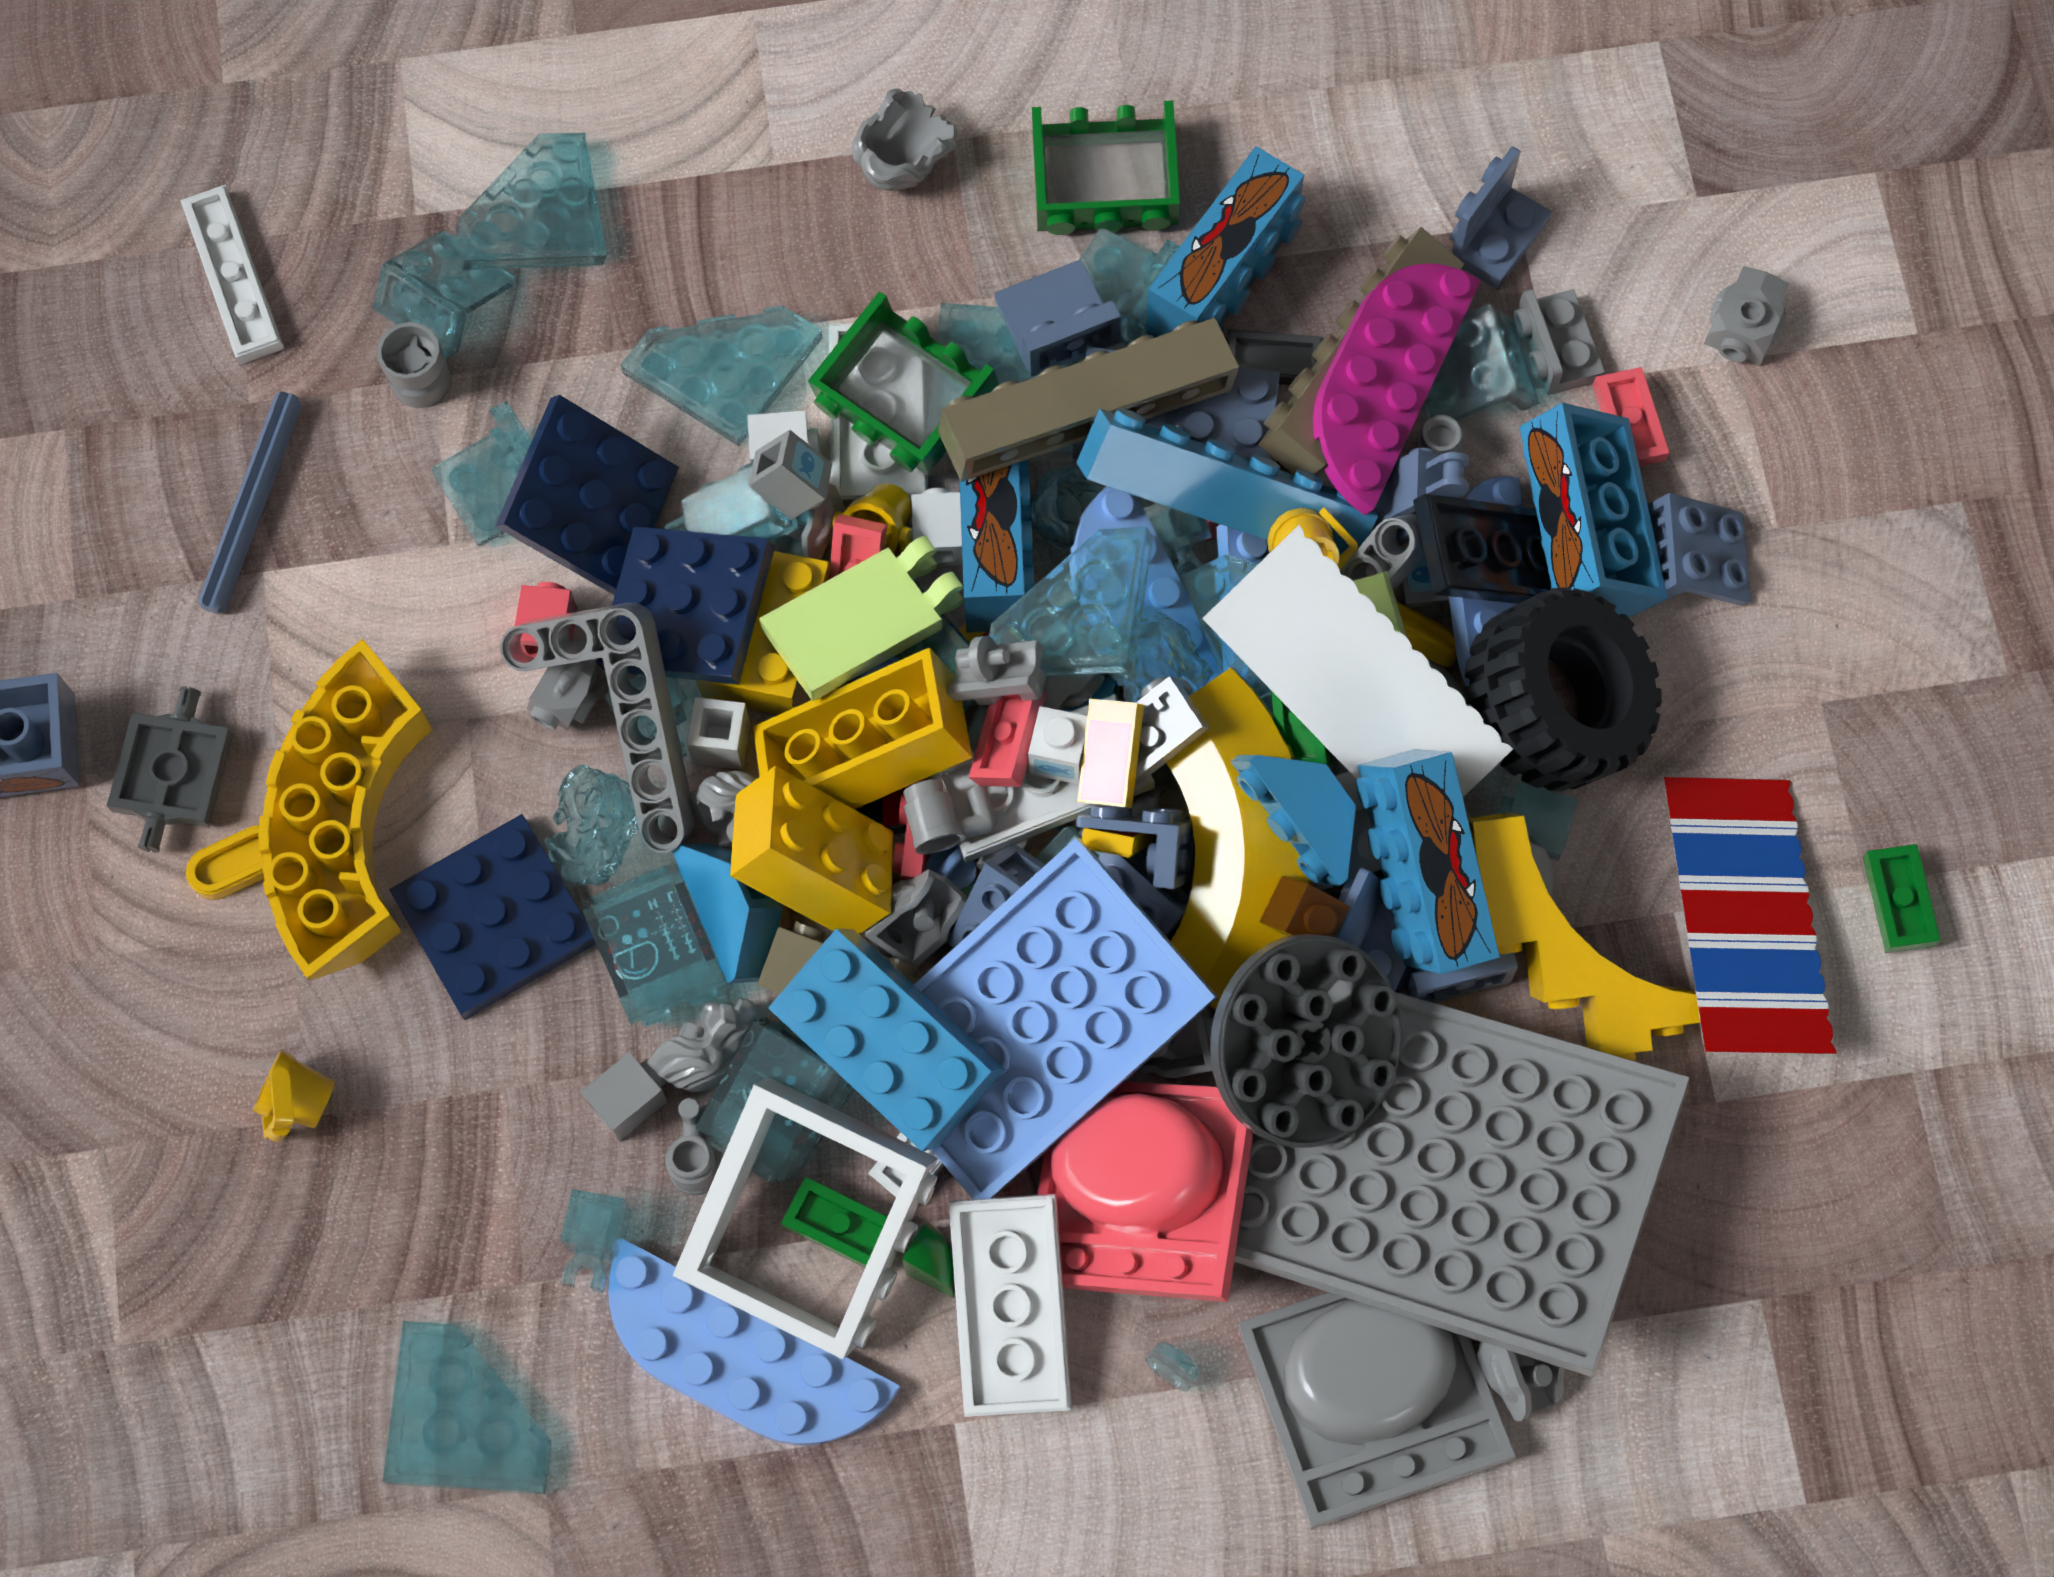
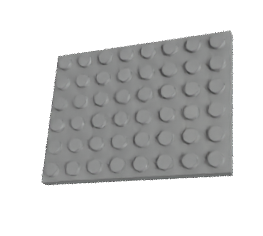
[1234,992,1690,1377]

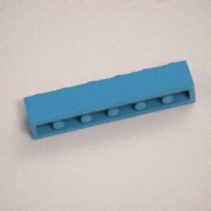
[1076,408,1378,556]

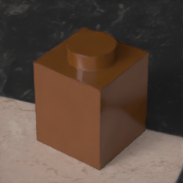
[1259,876,1351,937]

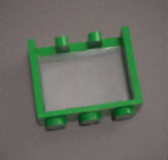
[1032,100,1180,235]
[808,291,999,477]

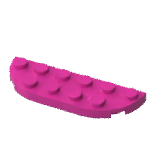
[1313,263,1481,516]

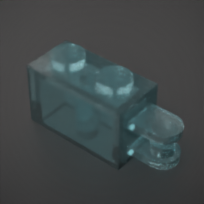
[664,463,799,541]

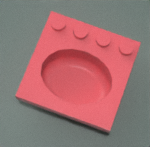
[1037,1082,1253,1302]

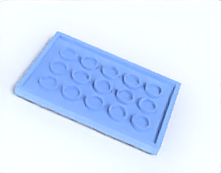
[914,837,1218,1199]

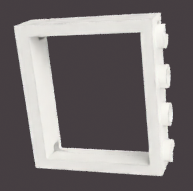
[672,1077,938,1359]

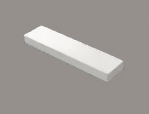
[180,185,285,365]

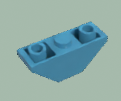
[1230,755,1356,886]
[672,843,783,984]

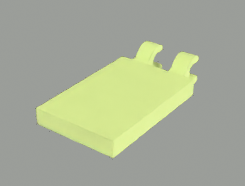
[759,536,964,701]

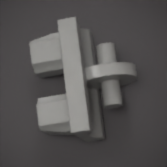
[947,636,1046,706]

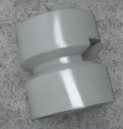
[377,322,452,408]

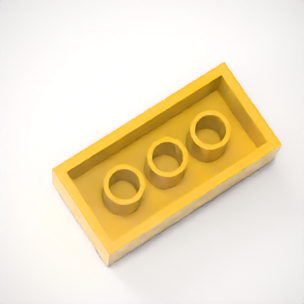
[753,647,972,809]

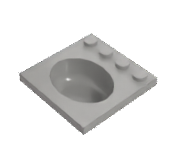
[1238,1292,1515,1530]

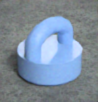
[926,846,977,889]

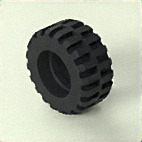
[1464,587,1662,792]

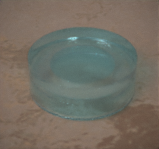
[1146,1342,1200,1392]

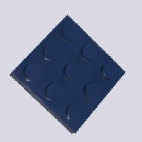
[495,395,679,596]
[596,526,775,685]
[389,814,598,1020]

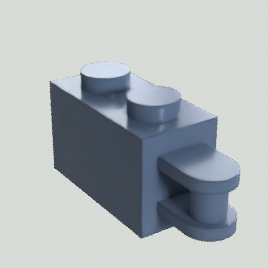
[1370,448,1469,545]

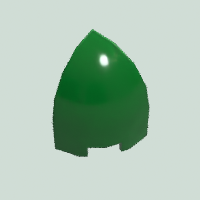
[902,1222,955,1298]

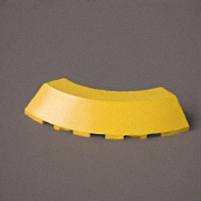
[258,638,433,981]
[1166,667,1313,1010]

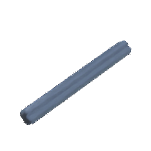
[198,391,302,614]

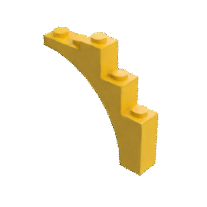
[1468,812,1700,1061]

